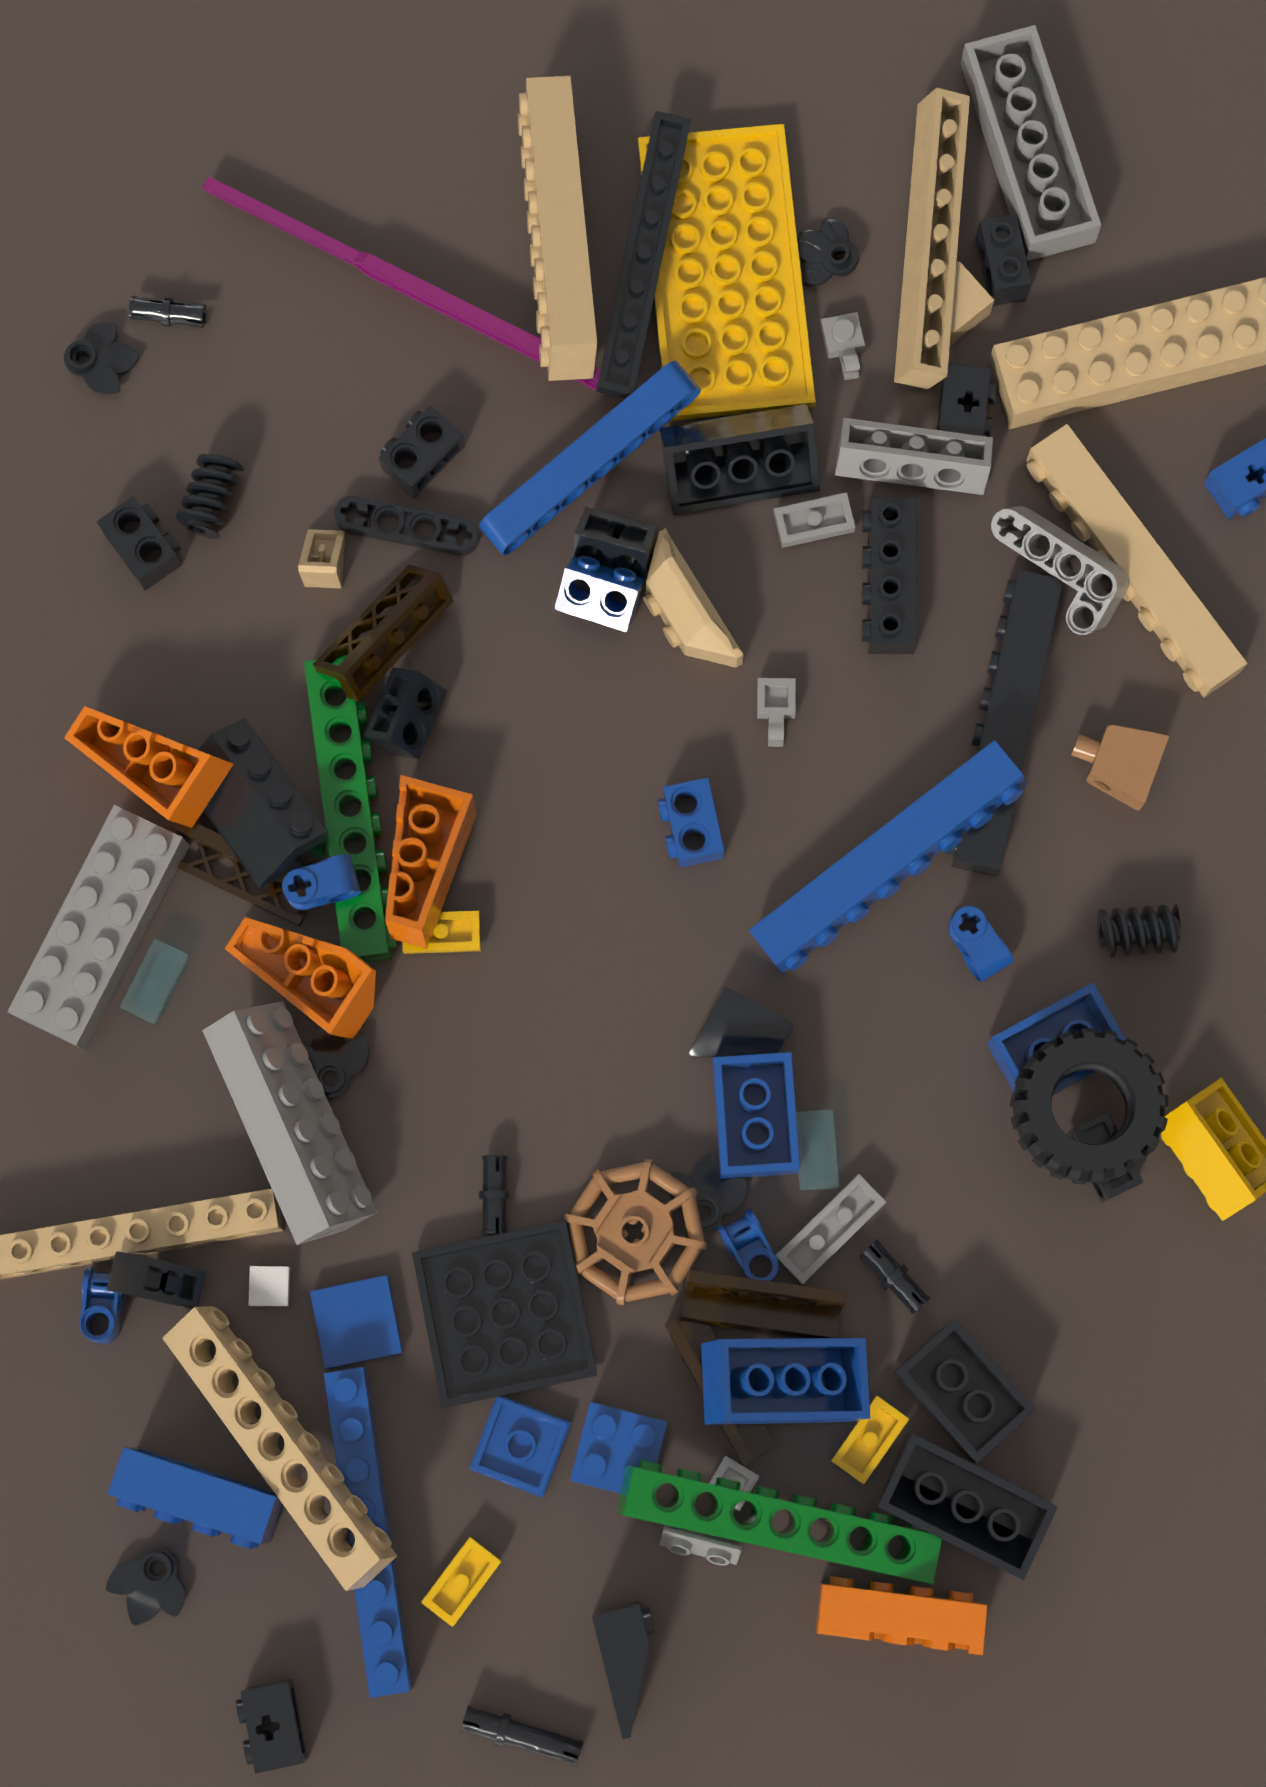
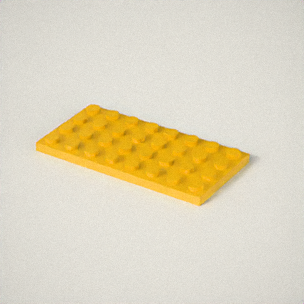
[638,124,816,421]

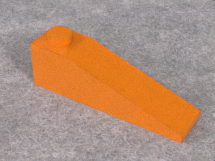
[225,917,376,1039]

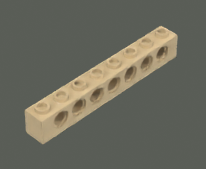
[0,1188,284,1280]
[163,1306,397,1591]

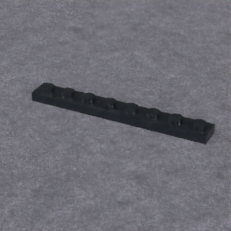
[596,111,691,398]

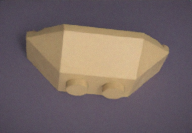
[643,528,744,668]

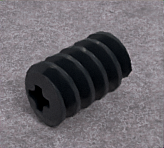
[176,454,244,539]
[1097,904,1181,958]

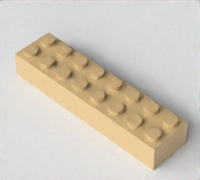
[518,76,597,381]
[989,277,1266,429]

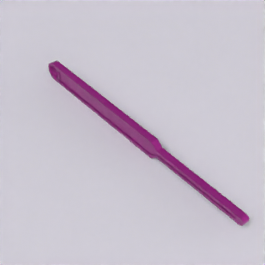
[202,177,600,391]

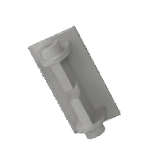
[659,1525,743,1566]

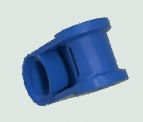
[282,854,361,910]
[948,906,1014,983]
[716,1209,779,1282]
[79,1267,126,1345]

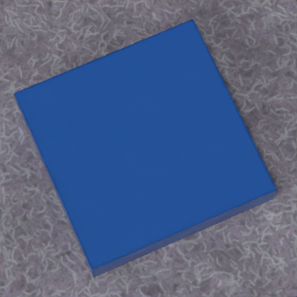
[310,1275,403,1369]
[469,1396,571,1498]

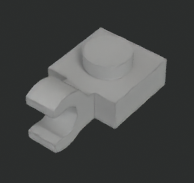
[820,312,865,380]
[757,678,796,747]

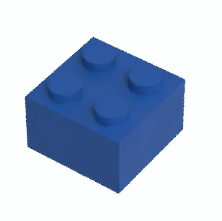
[570,1402,667,1494]

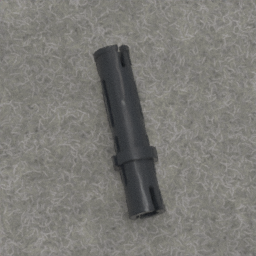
[460,1705,583,1767]

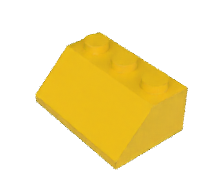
[1160,1077,1266,1221]

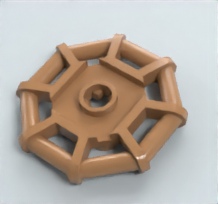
[564,1158,708,1306]

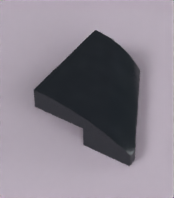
[689,987,794,1058]

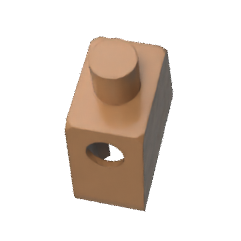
[1071,725,1169,811]

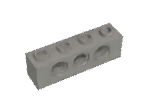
[835,418,993,495]

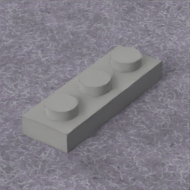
[775,1174,886,1285]

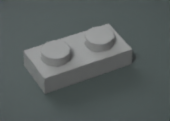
[773,492,856,548]

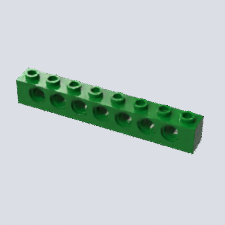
[304,655,397,962]
[616,1459,942,1584]

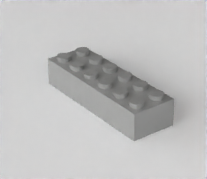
[960,25,1102,261]
[7,805,190,1050]
[202,1001,377,1245]

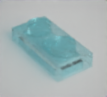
[119,938,191,1026]
[796,1110,839,1191]

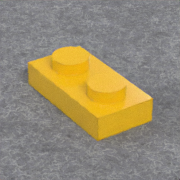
[403,911,481,954]
[831,1396,909,1485]
[421,1537,502,1627]

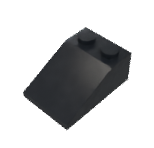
[592,1600,655,1739]

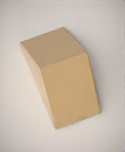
[950,261,994,346]
[298,529,345,588]

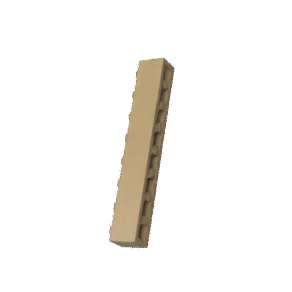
[894,88,970,389]
[1026,424,1247,698]

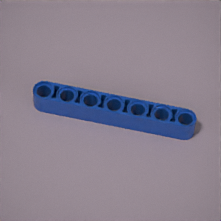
[479,360,701,556]

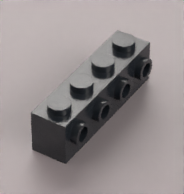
[861,498,917,654]

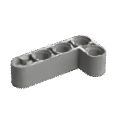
[991,506,1129,635]

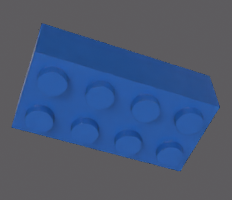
[701,1338,870,1425]
[107,1447,283,1549]

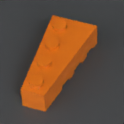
[64,706,234,828]
[385,775,477,949]
[815,1576,987,1655]

